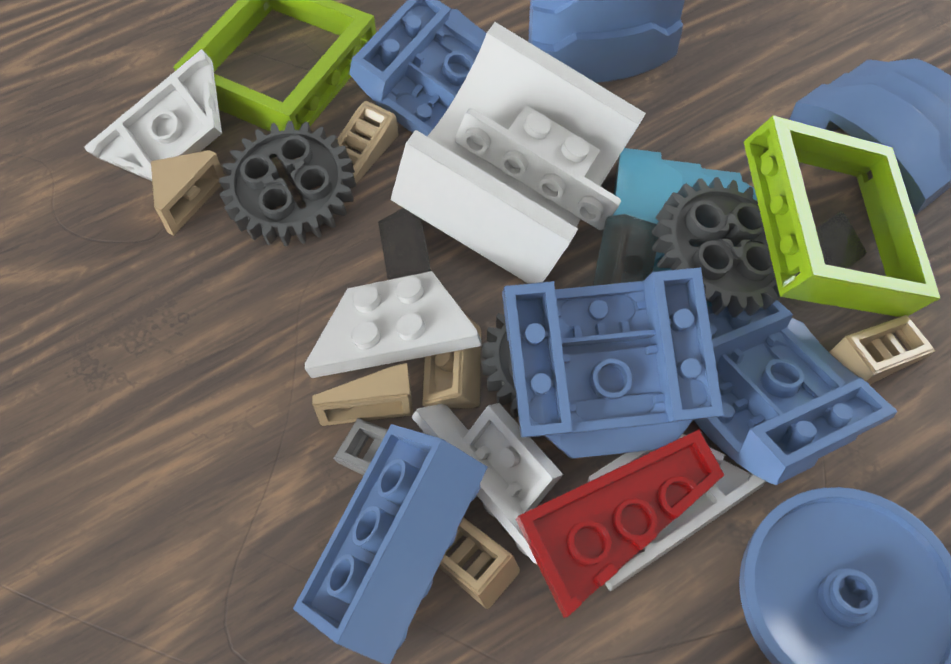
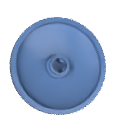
[739,487,951,664]

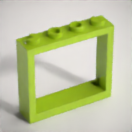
[173,0,376,132]
[744,115,940,317]

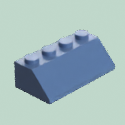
[293,424,488,664]

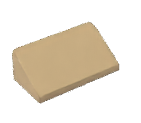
[422,314,481,408]

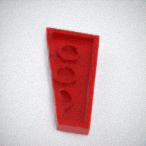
[516,429,725,618]

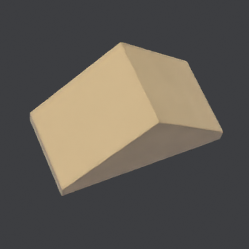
[151,150,225,236]

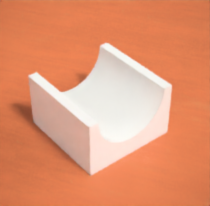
[390,22,646,284]

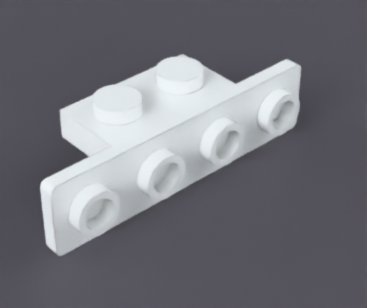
[455,105,621,230]
[412,403,563,565]

